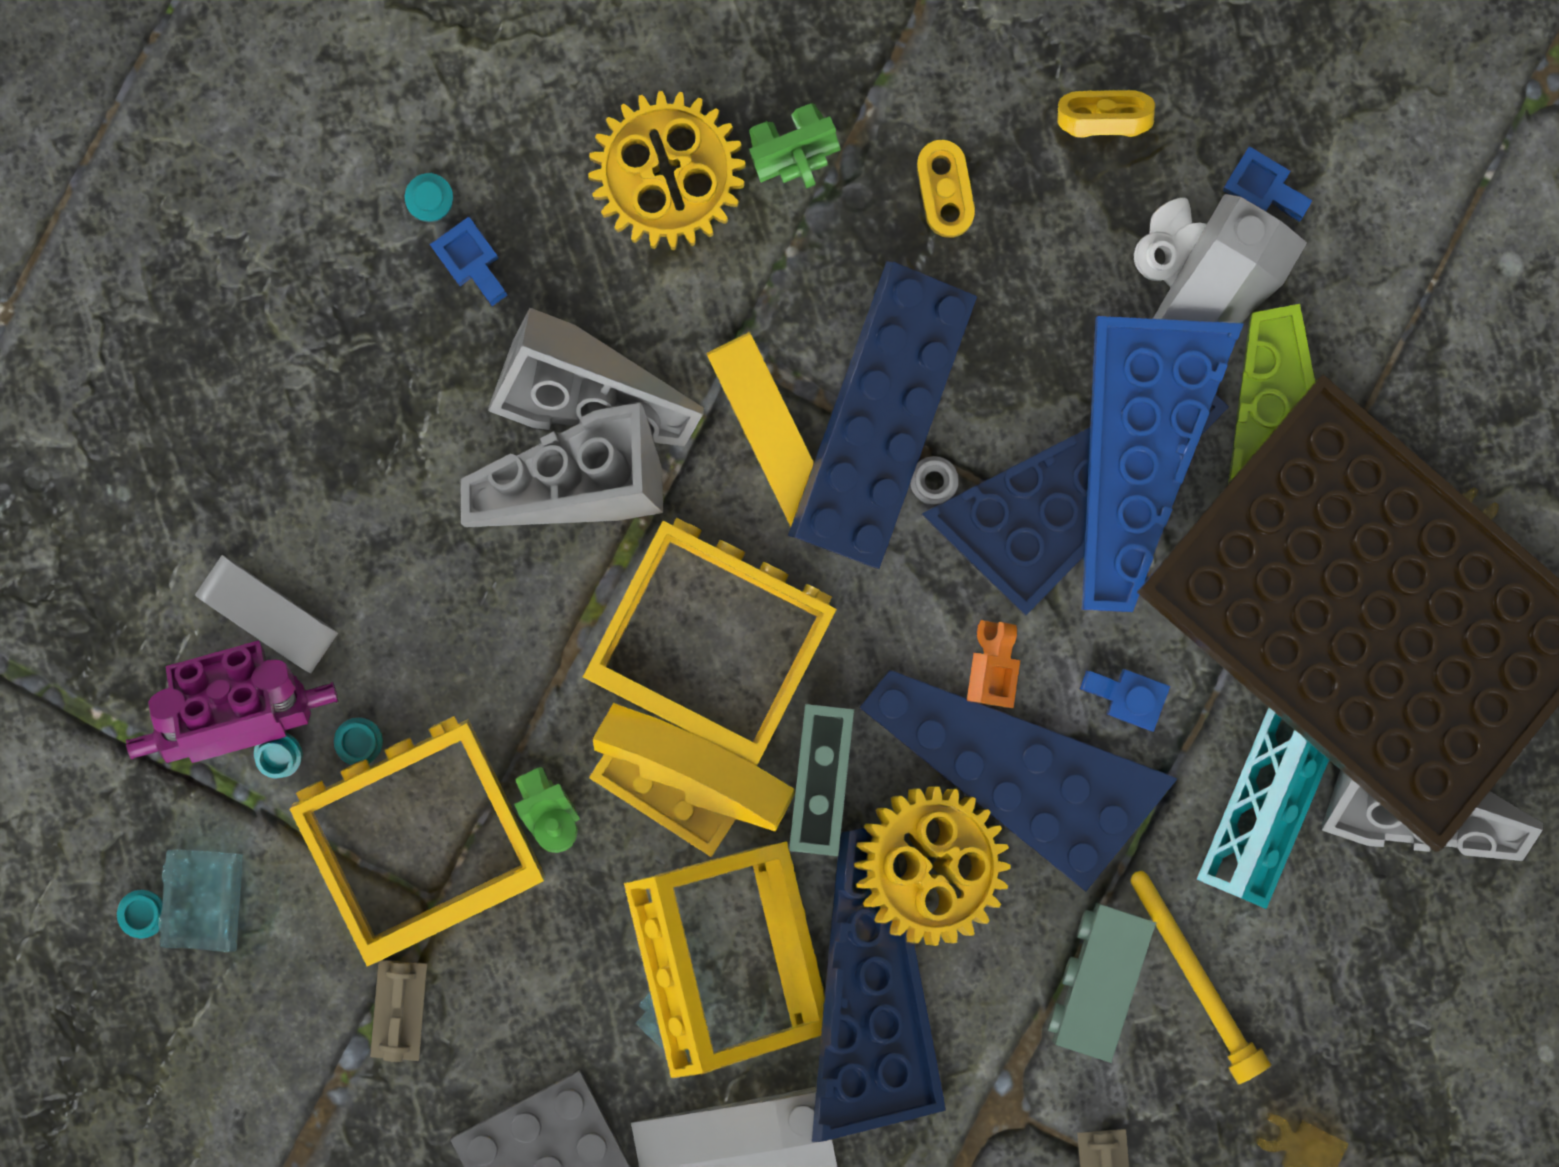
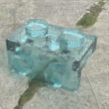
[159,850,243,952]

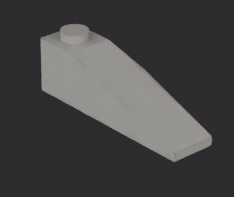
[1153,194,1307,323]
[488,308,704,446]
[460,402,663,527]
[1322,770,1543,861]
[631,1087,837,1167]

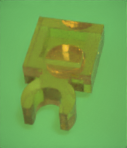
[1255,1113,1349,1167]

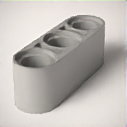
[195,555,338,673]

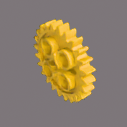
[588,91,745,250]
[854,786,1011,946]

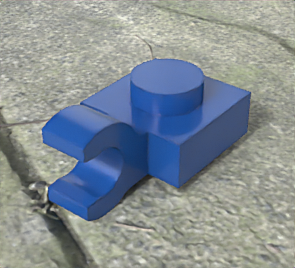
[1223,146,1312,222]
[430,217,508,307]
[1079,669,1171,732]

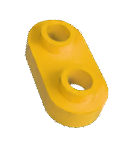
[1057,90,1155,137]
[917,140,975,238]

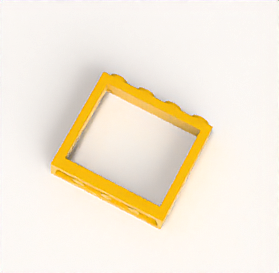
[583,517,837,766]
[289,716,545,967]
[624,841,825,1078]

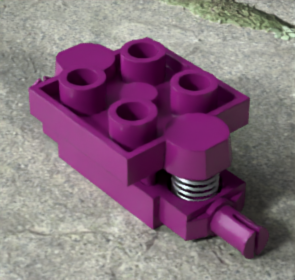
[126,640,339,763]

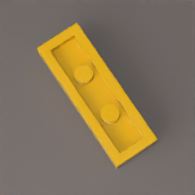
[589,754,736,857]

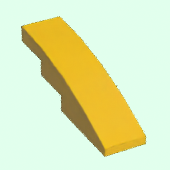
[706,332,814,528]
[593,703,795,831]

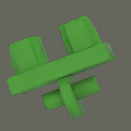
[749,103,841,189]
[514,767,580,853]

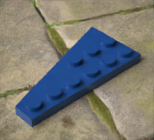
[1082,316,1244,612]

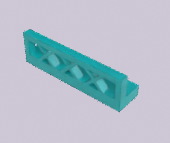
[1196,708,1329,909]

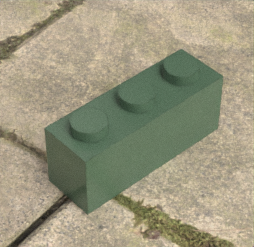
[789,704,854,856]
[1047,902,1156,1063]

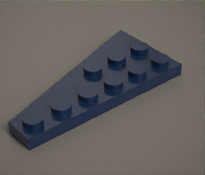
[921,394,1229,616]
[859,670,1178,892]
[812,824,946,1142]

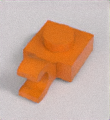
[967,620,1021,708]

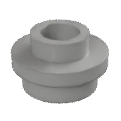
[910,456,959,505]

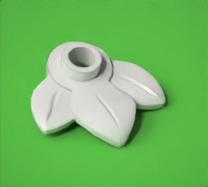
[1134,198,1207,288]

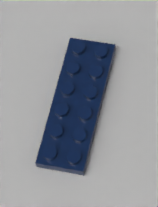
[788,261,977,569]

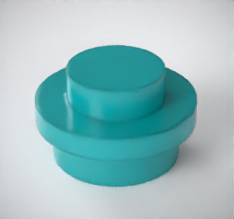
[405,173,453,222]
[334,717,383,765]
[254,733,303,779]
[117,890,166,939]

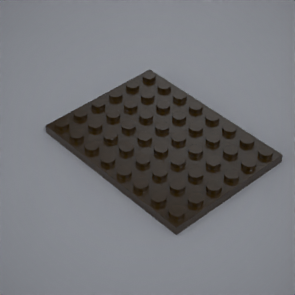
[1137,374,1559,852]

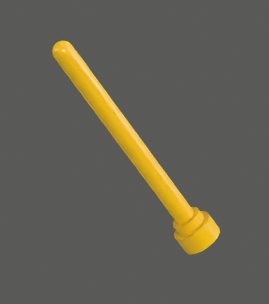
[1130,871,1271,1085]

